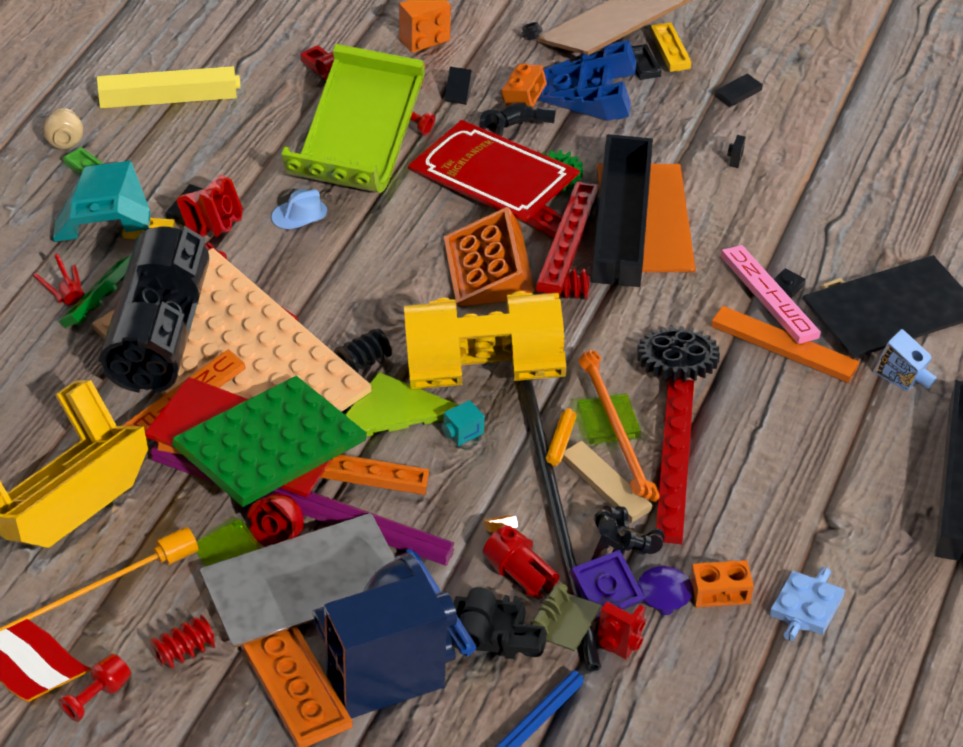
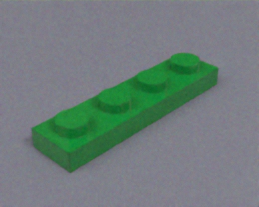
[59,255,131,328]

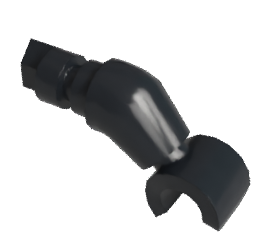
[479,102,556,137]

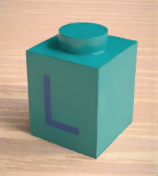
[442,400,485,446]

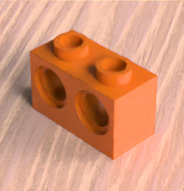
[690,560,754,608]

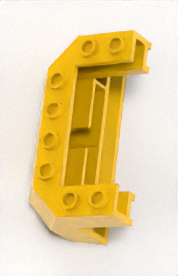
[0,380,148,548]

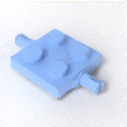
[770,567,845,641]

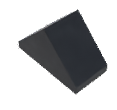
[445,66,476,105]

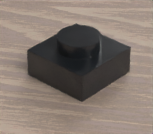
[727,135,746,168]
[774,268,806,298]

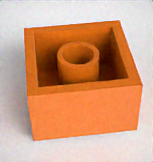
[399,0,451,53]

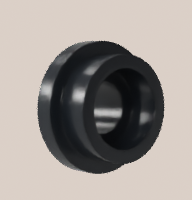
[521,22,543,40]

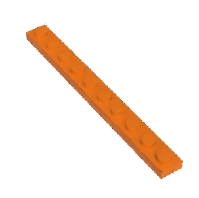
[158,442,429,495]

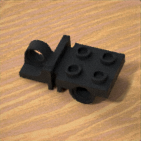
[453,587,547,659]

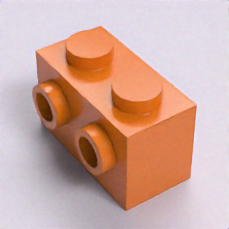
[501,63,547,108]

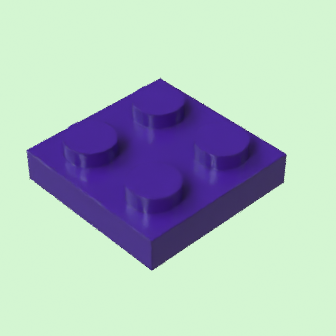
[569,550,645,621]

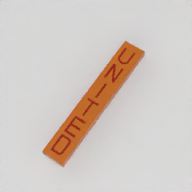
[122,349,246,441]

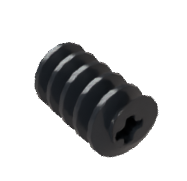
[334,328,392,373]

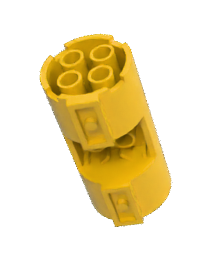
[404,291,566,390]

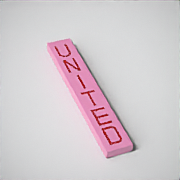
[720,245,821,344]

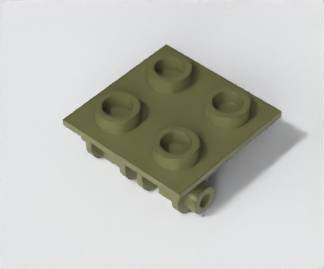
[530,583,602,651]

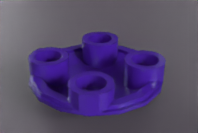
[638,566,693,615]

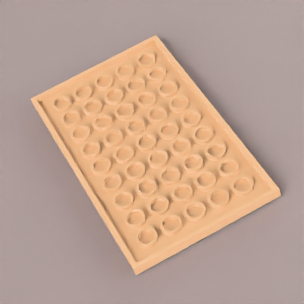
[92,248,372,412]

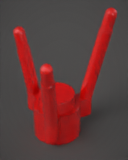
[33,254,85,305]

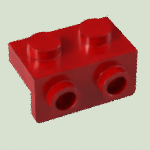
[597,602,646,659]

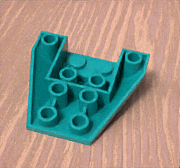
[53,160,151,242]

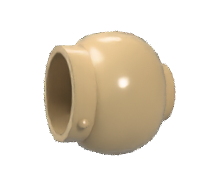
[43,108,83,150]

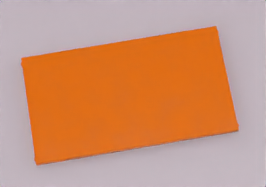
[596,164,696,272]

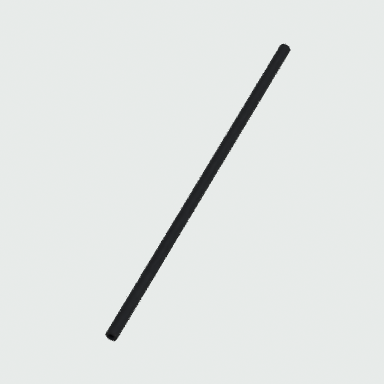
[519,380,601,672]

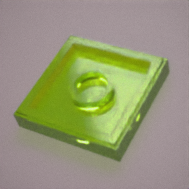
[577,393,641,444]

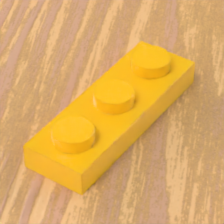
[650,22,692,72]

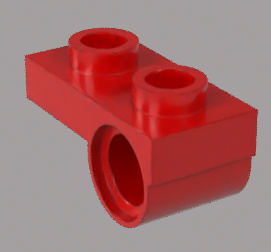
[300,45,334,81]

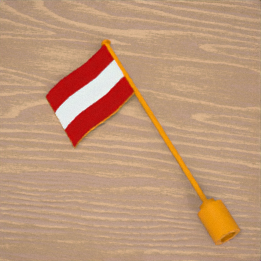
[0,526,199,702]

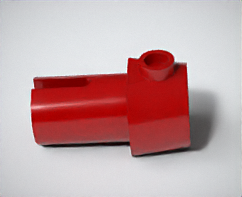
[483,525,559,599]

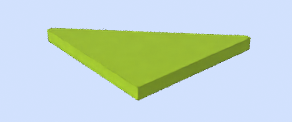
[346,372,458,437]

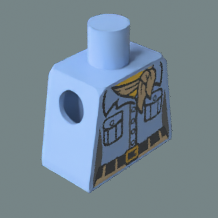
[873,329,937,391]

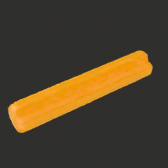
[546,408,577,466]

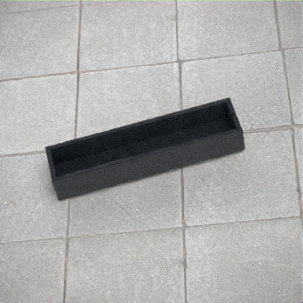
[591,134,653,287]
[935,380,963,561]

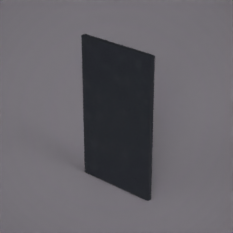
[802,255,963,359]

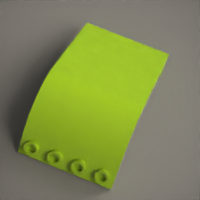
[281,44,425,193]

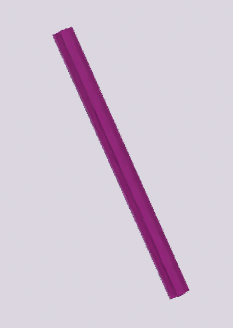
[151,442,454,566]

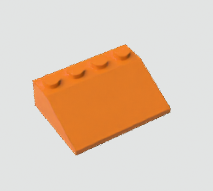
[444,207,535,306]

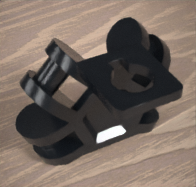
[591,505,665,560]

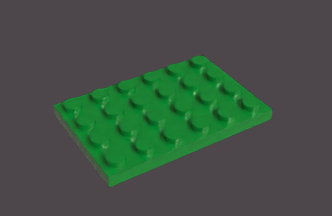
[172,375,367,507]

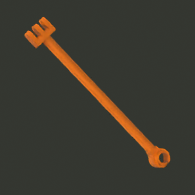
[578,350,660,502]

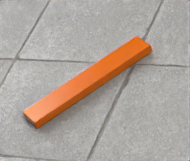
[711,306,860,383]

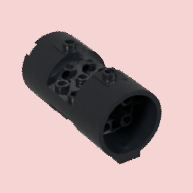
[99,226,210,393]

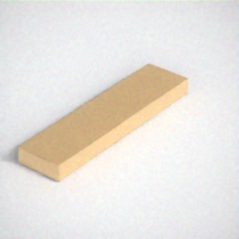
[562,441,652,523]

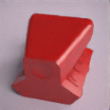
[177,174,243,238]

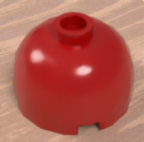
[248,493,304,547]

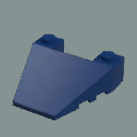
[538,40,636,121]

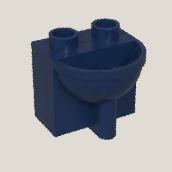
[312,553,457,718]

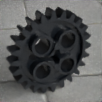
[637,326,720,382]

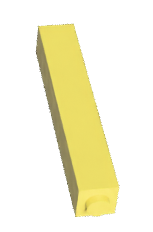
[97,66,240,108]

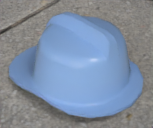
[271,189,327,229]

